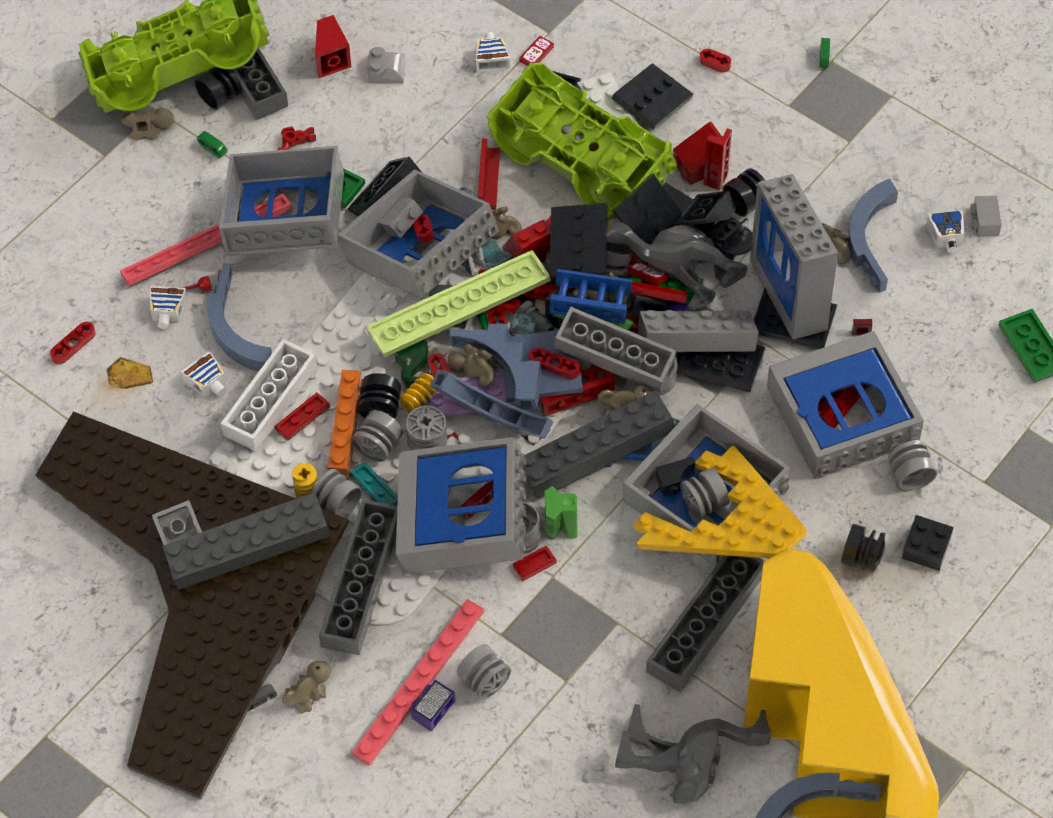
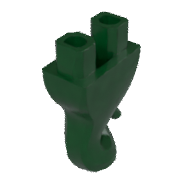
[395,339,434,389]

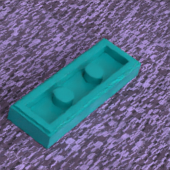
[349,461,398,506]

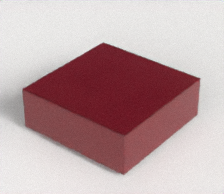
[852,319,873,335]

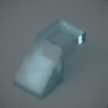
[481,239,513,268]

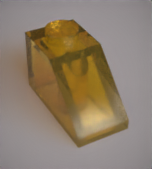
[106,357,153,389]

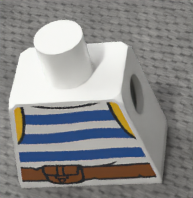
[476,32,510,72]
[150,286,188,329]
[181,352,227,397]

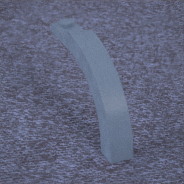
[848,178,898,293]
[207,263,272,371]
[756,773,881,818]

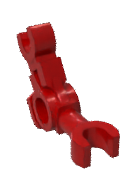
[277,126,316,150]

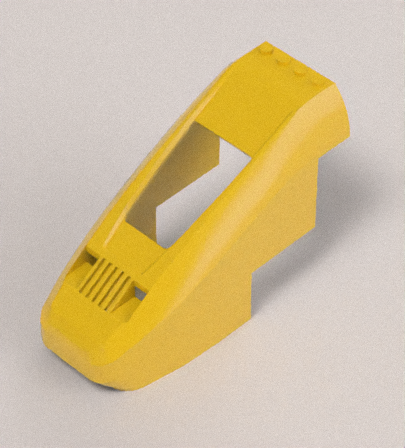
[744,549,939,818]

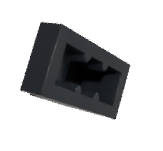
[628,294,669,316]
[656,456,695,496]

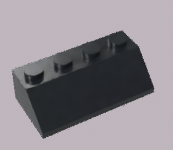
[348,156,423,217]

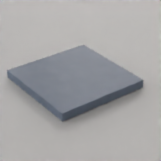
[503,330,583,402]

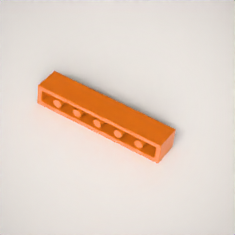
[328,370,362,480]

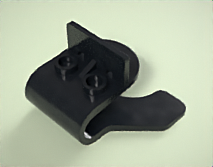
[705,216,753,285]

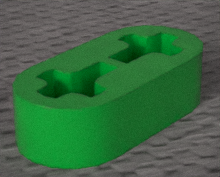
[819,38,830,68]
[197,131,228,158]

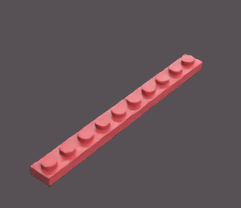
[120,194,293,286]
[352,599,484,766]

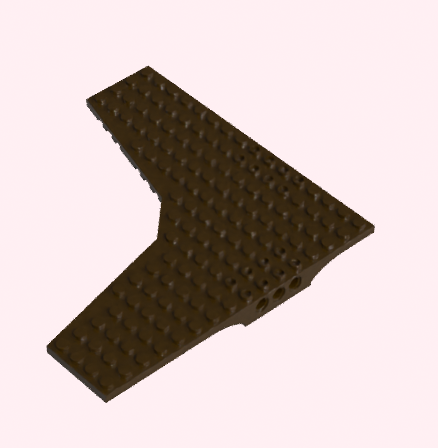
[35,411,349,799]

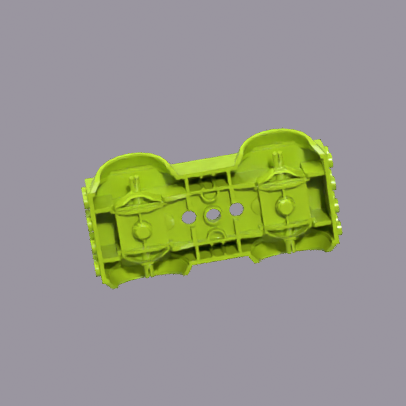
[78,0,270,113]
[487,62,677,219]

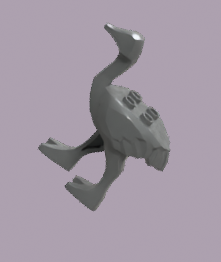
[607,221,747,310]
[615,704,771,804]

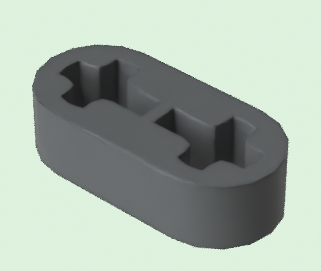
[248,684,277,712]

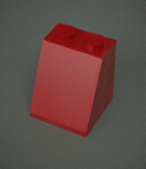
[315,15,352,78]
[673,121,722,185]
[502,219,551,262]

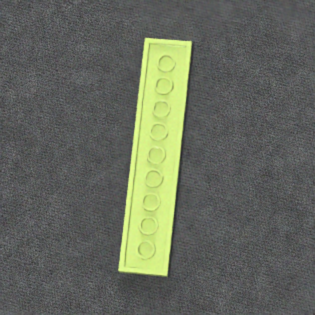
[366,250,551,358]

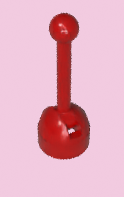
[182,275,212,291]

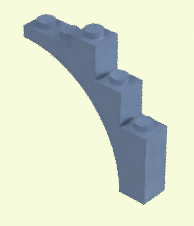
[449,323,542,410]
[430,369,553,439]

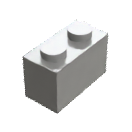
[970,195,1001,237]
[378,196,423,238]

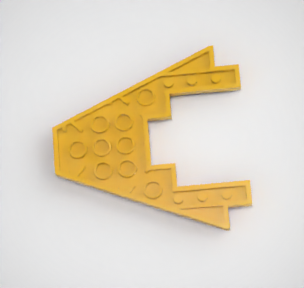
[633,445,807,558]

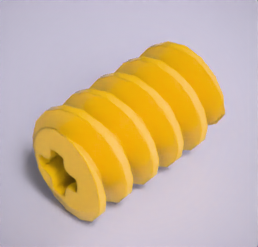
[400,373,437,413]
[292,463,318,499]

